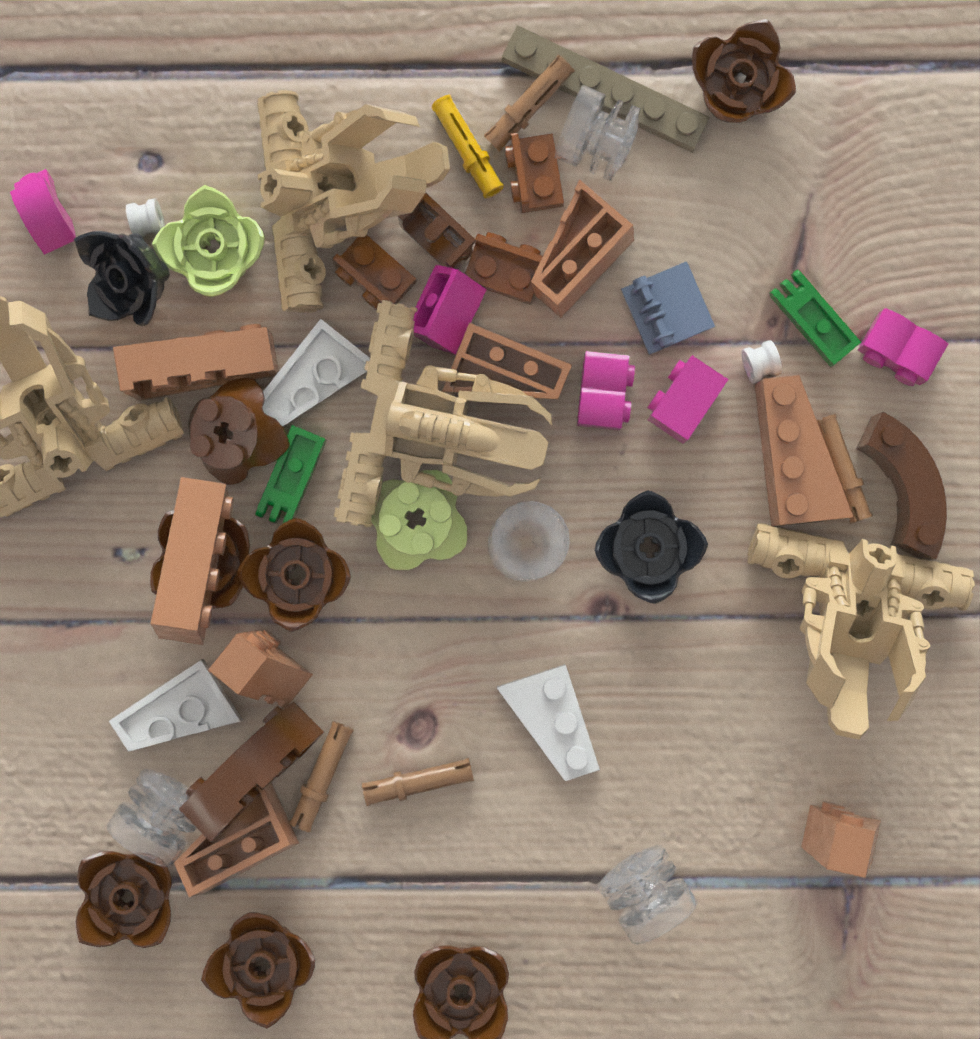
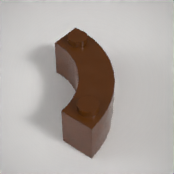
[856,412,947,560]
[179,702,324,842]

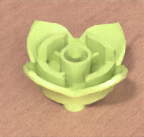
[152,185,265,297]
[371,470,467,570]

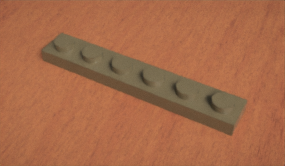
[502,25,710,153]

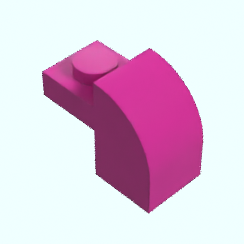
[10,169,76,255]

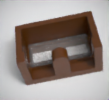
[398,193,476,269]

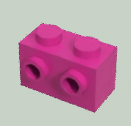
[413,265,487,355]
[647,355,729,444]

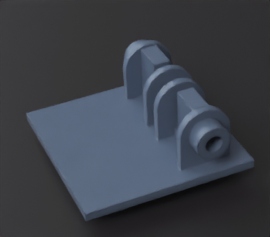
[621,261,715,355]

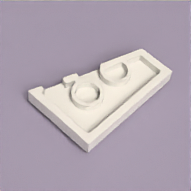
[263,319,370,426]
[109,659,243,752]
[497,665,600,781]

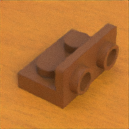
[505,133,564,213]
[465,232,543,305]
[332,234,417,310]

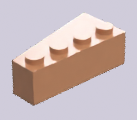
[113,324,279,401]
[755,375,853,527]
[150,477,234,645]

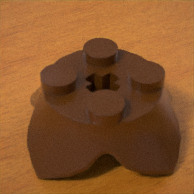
[692,19,796,123]
[188,378,290,485]
[150,511,250,609]
[237,518,351,632]
[76,851,172,948]
[201,912,316,1029]
[413,945,509,1039]

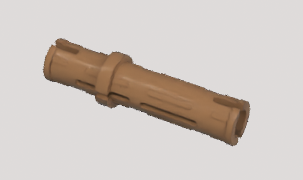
[484,54,575,152]
[817,414,873,524]
[289,721,354,832]
[362,758,474,806]

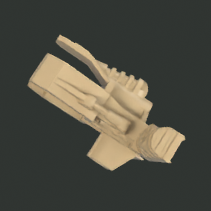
[257,90,450,313]
[0,296,184,517]
[334,300,553,527]
[747,523,975,740]

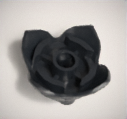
[74,231,170,326]
[594,490,708,604]

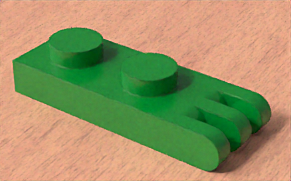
[769,270,861,367]
[255,425,327,524]

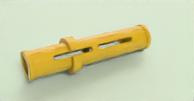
[431,95,504,199]

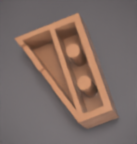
[531,179,634,318]
[442,323,572,399]
[208,629,313,708]
[174,783,299,897]
[801,801,881,878]

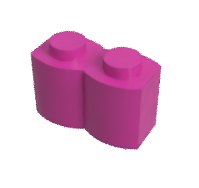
[857,308,949,386]
[577,351,635,430]

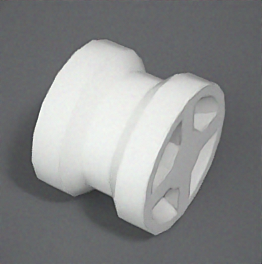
[126,198,165,238]
[741,340,782,384]

